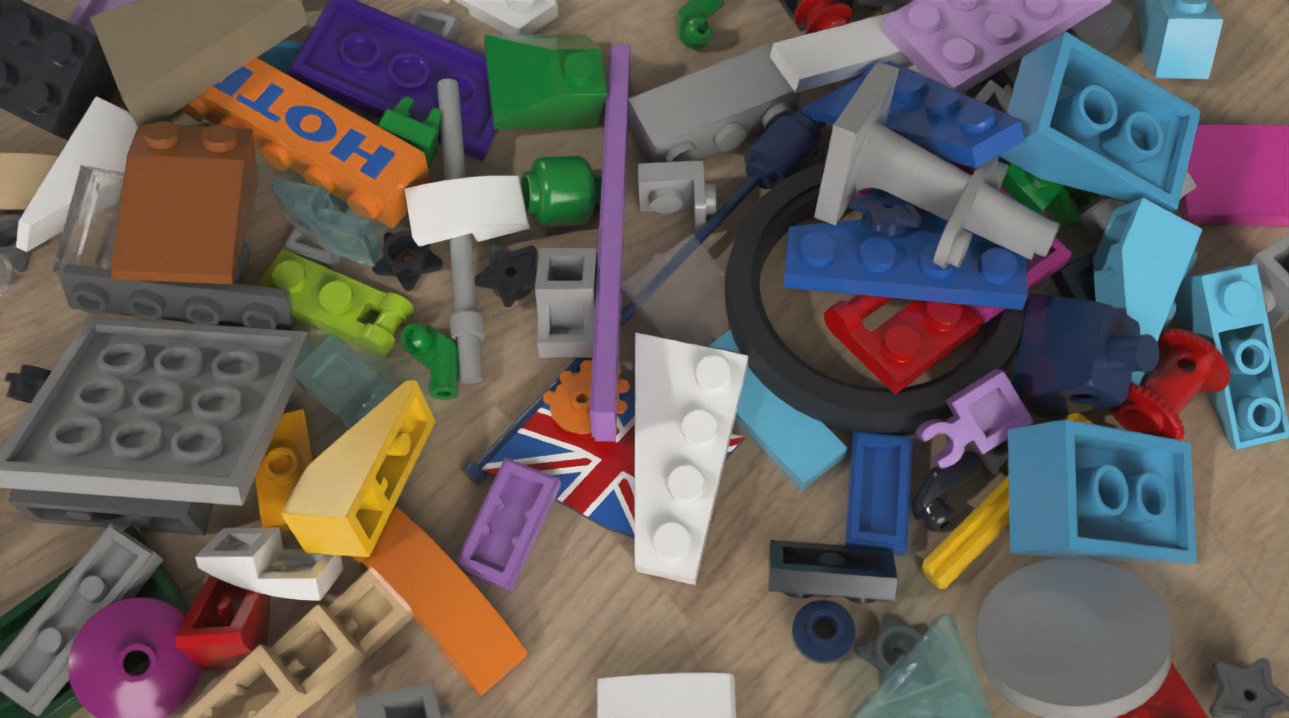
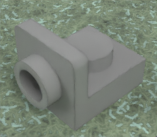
[637,161,716,234]

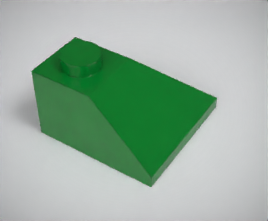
[484,34,607,130]

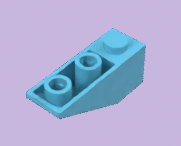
[1135,0,1223,79]
[1093,197,1203,386]
[1174,264,1289,450]

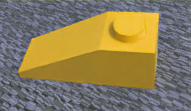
[281,380,436,557]

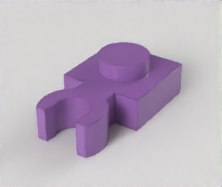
[915,369,1034,468]

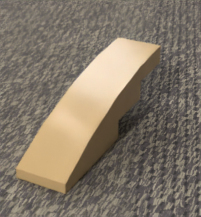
[181,569,413,718]

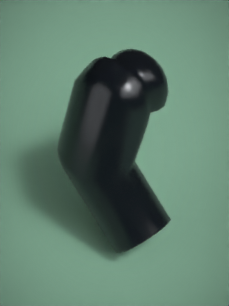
[912,451,983,532]

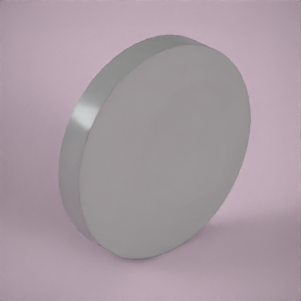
[976,558,1173,718]

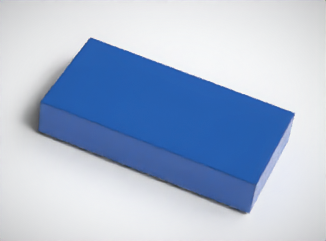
[844,431,913,556]

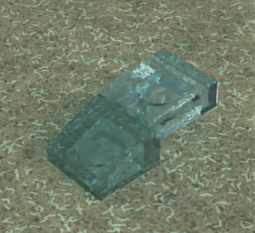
[270,177,382,267]
[292,333,397,430]

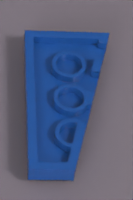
[801,61,1025,168]
[783,202,1028,310]

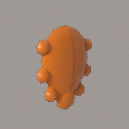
[543,360,630,434]

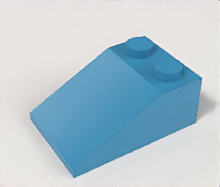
[999,31,1201,212]
[1008,420,1197,564]

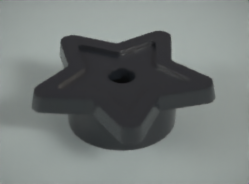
[372,231,443,291]
[475,244,537,307]

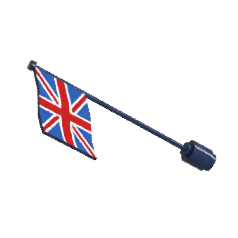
[461,111,822,539]

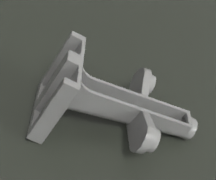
[814,61,1060,269]

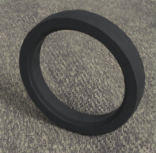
[725,162,1028,436]

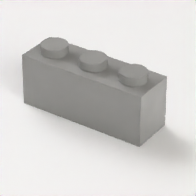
[628,42,800,163]

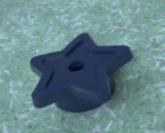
[847,188,922,237]

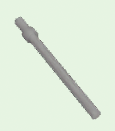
[437,79,485,384]

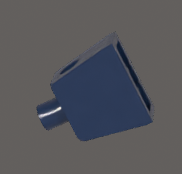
[1011,294,1159,418]

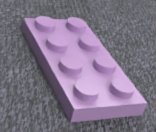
[882,0,1112,94]

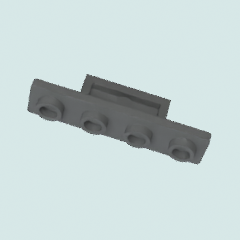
[58,242,295,331]

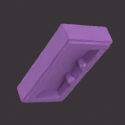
[455,457,561,594]

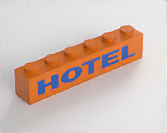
[181,57,431,229]

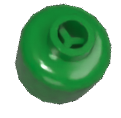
[521,156,602,227]

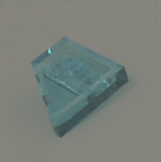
[850,613,992,718]

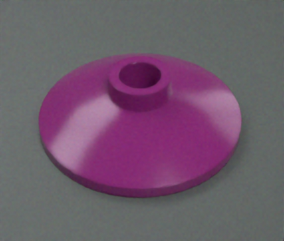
[68,597,202,718]

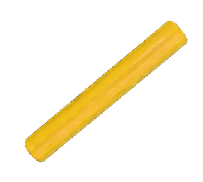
[920,413,1094,589]

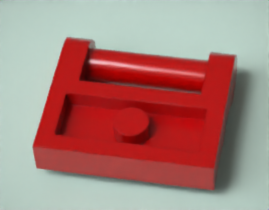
[824,295,983,395]

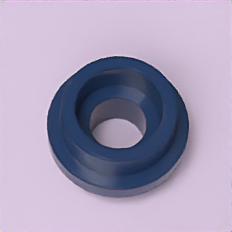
[792,600,856,664]

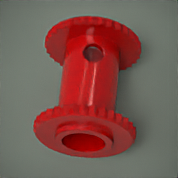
[1109,328,1231,441]

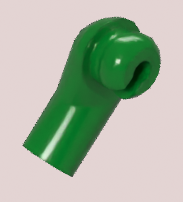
[676,0,725,50]
[400,322,459,400]

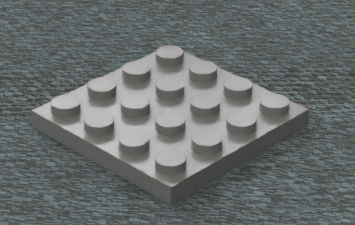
[0,317,311,506]

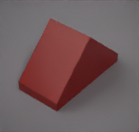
[174,575,271,671]

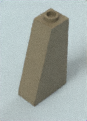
[90,0,308,127]

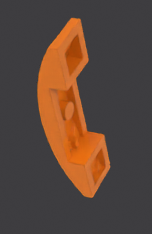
[350,505,527,697]

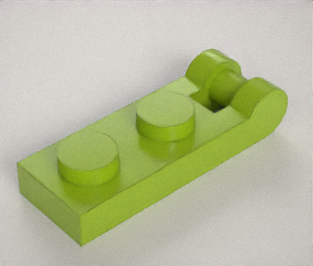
[257,248,415,357]

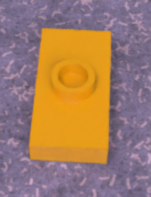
[255,409,316,533]

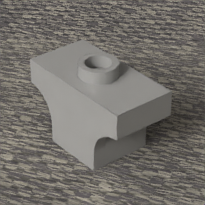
[535,248,598,358]

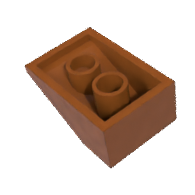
[110,121,258,284]

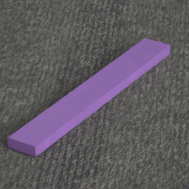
[590,45,631,442]

